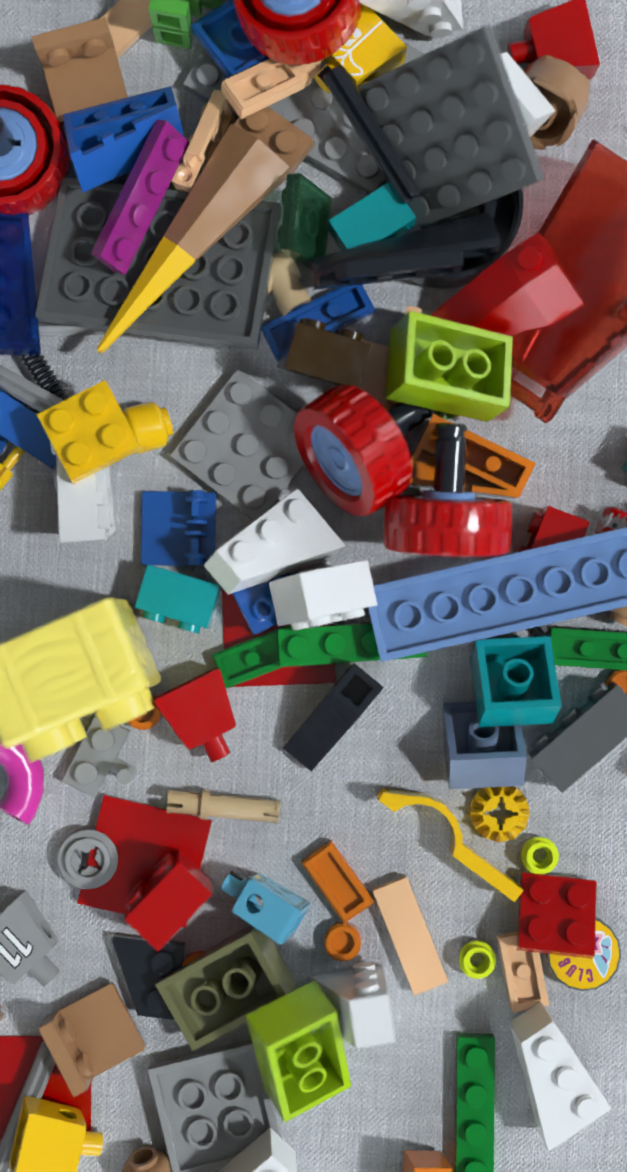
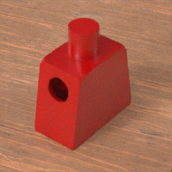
[507,0,600,80]
[153,668,236,763]

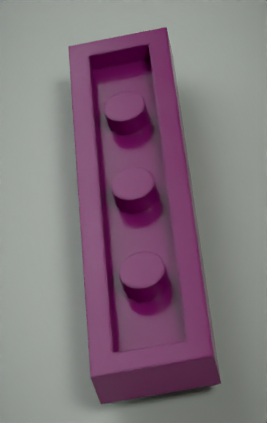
[91,120,190,275]

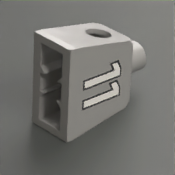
[0,891,60,987]

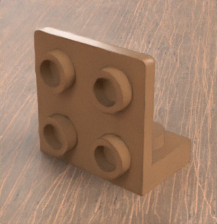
[31,17,128,125]
[38,982,146,1097]

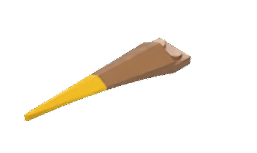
[97,106,315,354]

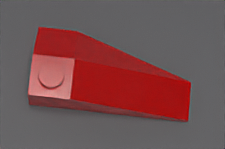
[429,232,585,336]

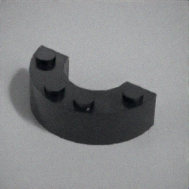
[404,188,524,288]

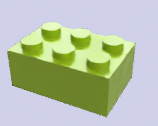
[385,311,513,422]
[246,980,352,1123]

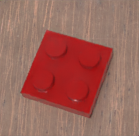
[516,872,597,959]

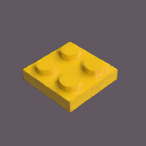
[37,380,142,484]

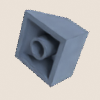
[443,702,527,789]

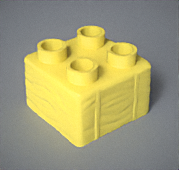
[0,598,161,763]

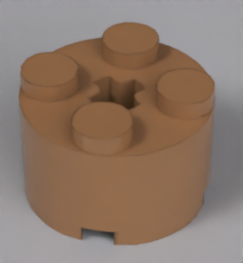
[523,55,590,150]

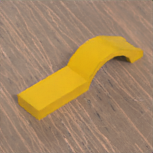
[376,788,524,902]

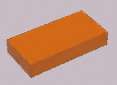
[301,840,375,924]

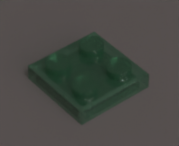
[278,173,332,270]

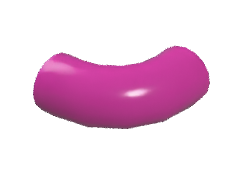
[0,742,44,826]

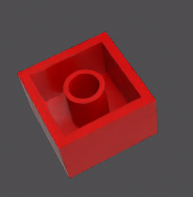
[124,849,213,951]

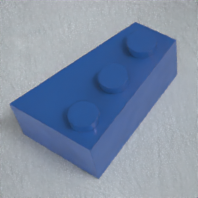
[63,86,185,193]

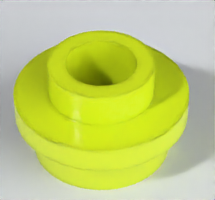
[521,836,559,875]
[458,940,496,979]

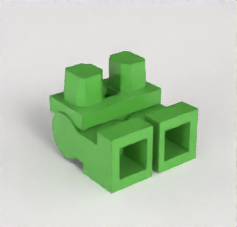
[149,0,224,49]

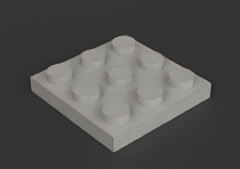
[170,368,304,521]
[148,1040,282,1172]

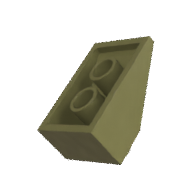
[155,925,297,1051]

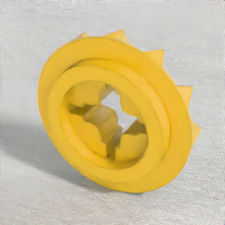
[470,786,530,843]

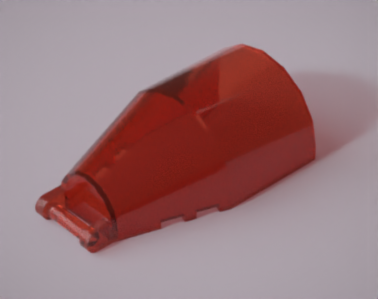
[510,139,627,423]

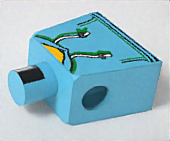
[220,870,311,945]

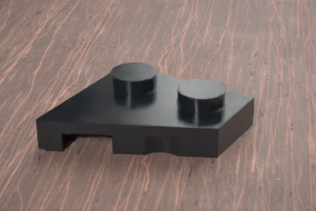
[112,933,186,1020]

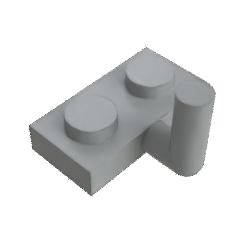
[62,714,137,798]

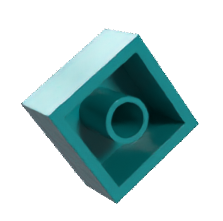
[470,636,562,727]

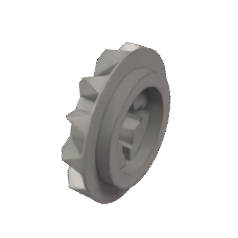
[58,828,118,889]

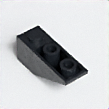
[283,662,384,771]

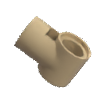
[268,248,312,316]

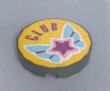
[545,917,621,991]

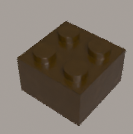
[277,318,371,388]

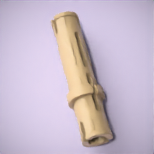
[166,789,280,824]

